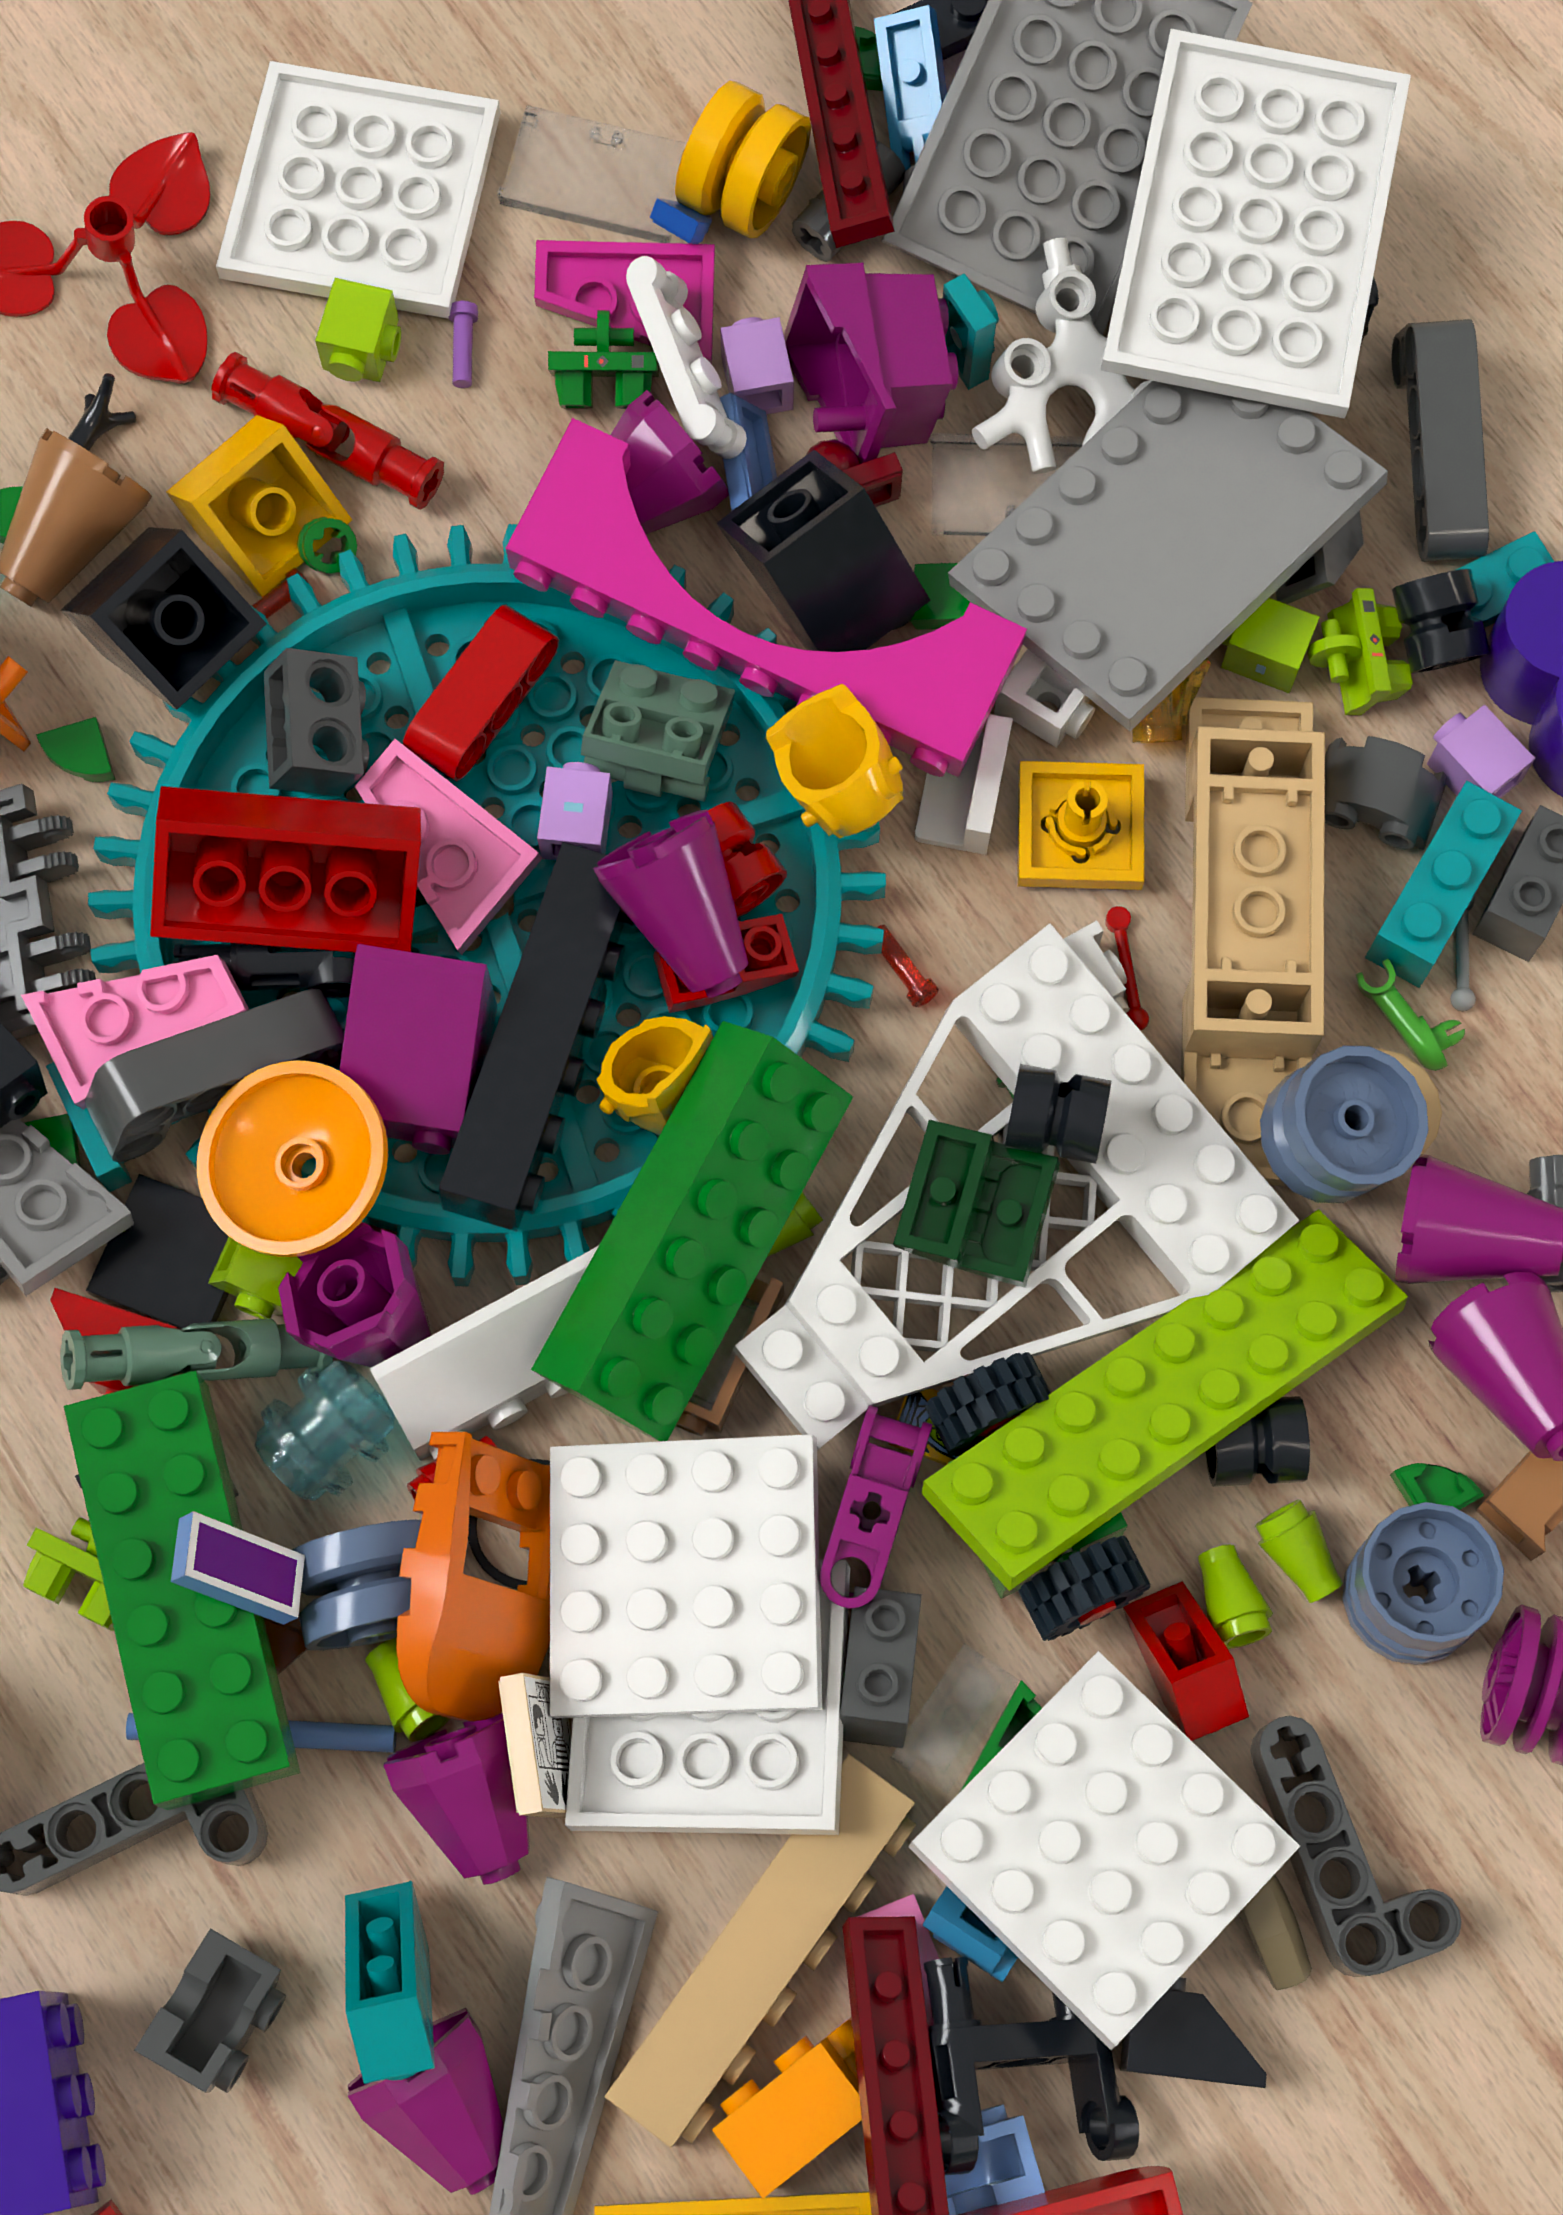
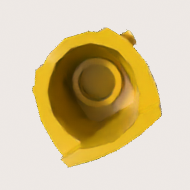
[766,684,904,838]
[596,1016,714,1135]

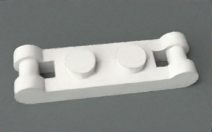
[626,256,747,459]

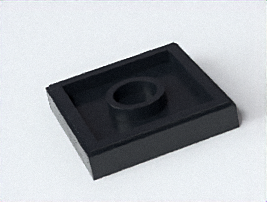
[86,1174,229,1330]

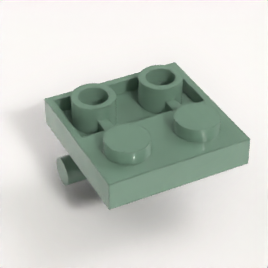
[581,660,735,802]

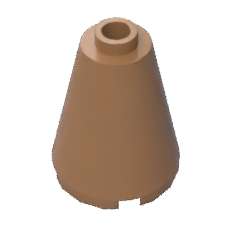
[0,428,152,607]

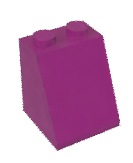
[339,944,498,1155]

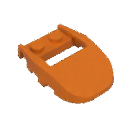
[396,1432,550,1722]

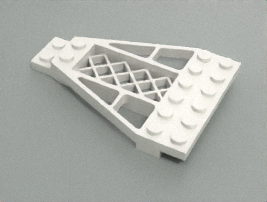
[732,923,1300,1450]

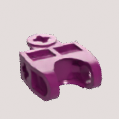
[820,1405,933,1608]

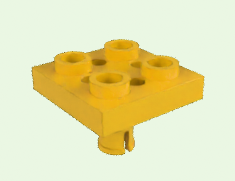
[1017,761,1144,890]

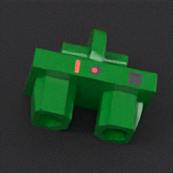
[548,310,659,409]

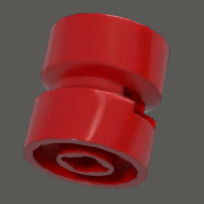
[708,801,787,918]

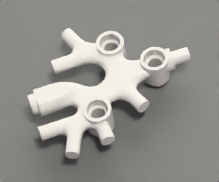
[972,238,1152,474]

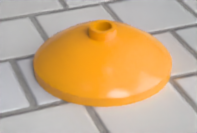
[197,1061,388,1257]

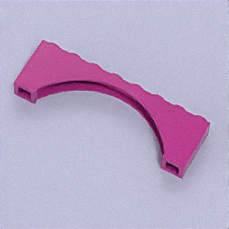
[506,418,1027,778]

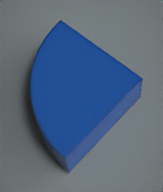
[649,198,712,244]

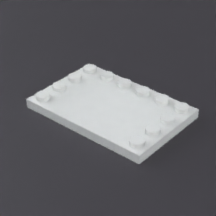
[1101,29,1411,419]

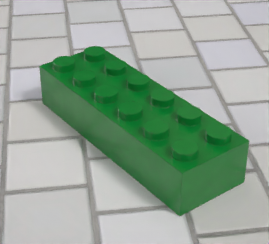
[531,1021,853,1442]
[64,1370,301,1810]

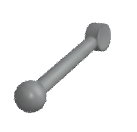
[1450,896,1476,1012]

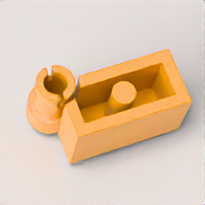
[712,2017,862,2199]

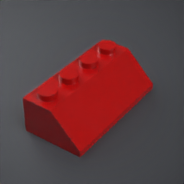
[150,786,421,952]

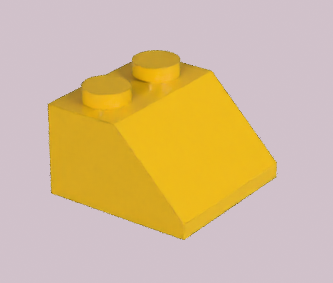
[166,415,352,597]

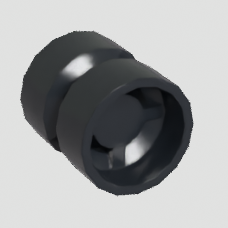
[1392,569,1490,674]
[1005,1064,1112,1164]
[1205,1396,1310,1487]

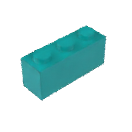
[1365,780,1522,988]
[345,1881,435,2084]

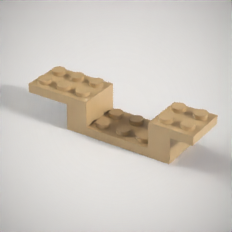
[1181,697,1325,1186]

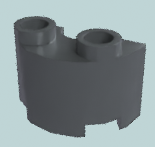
[1325,736,1446,850]
[134,1928,286,2093]

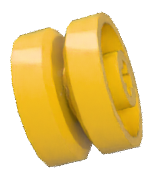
[675,80,812,238]

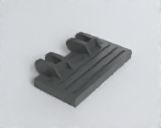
[0,784,96,1039]

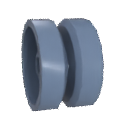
[1260,1045,1429,1203]
[292,1519,421,1651]

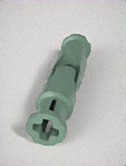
[60,1319,333,1390]

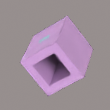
[720,317,794,415]
[1427,704,1535,798]
[537,762,613,860]

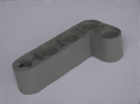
[1391,319,1489,562]
[85,989,345,1162]
[1250,1716,1462,1977]
[0,1763,268,1896]

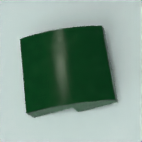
[893,1120,1060,1288]

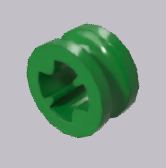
[297,517,358,574]

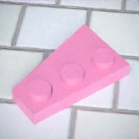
[355,739,542,955]
[21,955,249,1110]

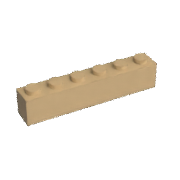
[604,1754,917,2148]

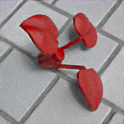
[0,132,210,384]

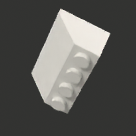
[370,1246,598,1461]

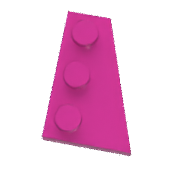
[534,240,715,364]

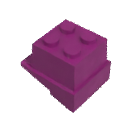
[784,263,958,464]

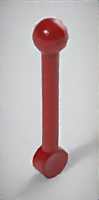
[1105,906,1149,1031]

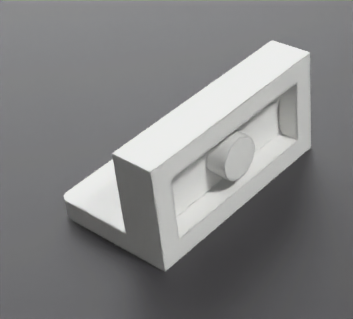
[915,714,1013,855]

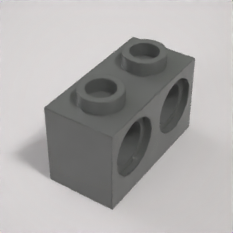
[264,648,369,797]
[1472,805,1563,962]
[840,1586,922,1748]

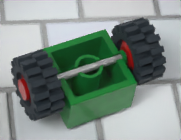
[925,1352,1151,1641]

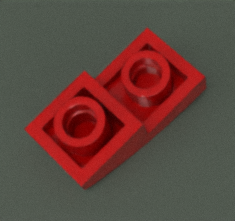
[653,914,799,1013]

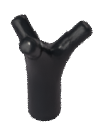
[68,373,136,451]

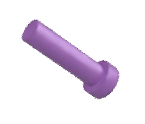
[449,301,478,388]

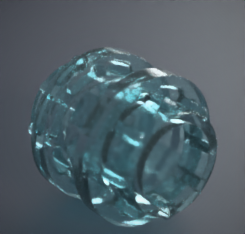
[254,1361,396,1501]

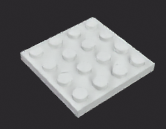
[216,61,501,319]
[550,1434,822,1718]
[565,1560,850,1835]
[909,1651,1300,2050]

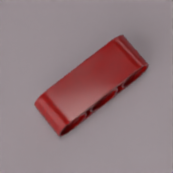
[403,604,559,781]

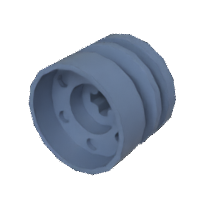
[1342,1502,1504,1665]

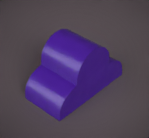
[1480,561,1563,797]

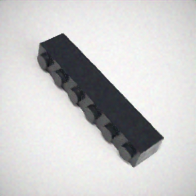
[439,842,635,1232]

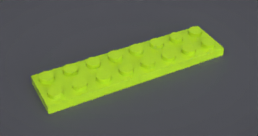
[922,1209,1408,1591]

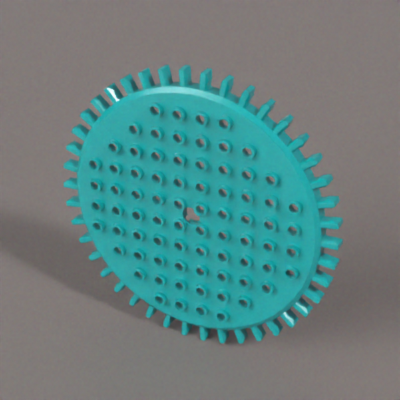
[88,524,886,1287]

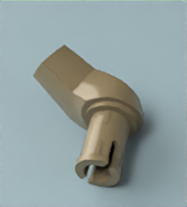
[1239,1874,1312,1990]

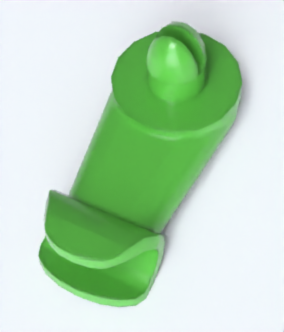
[1356,959,1465,1071]

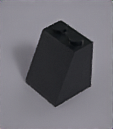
[717,450,931,652]
[60,527,267,710]

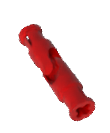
[211,352,444,510]

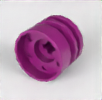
[1480,1604,1563,1766]

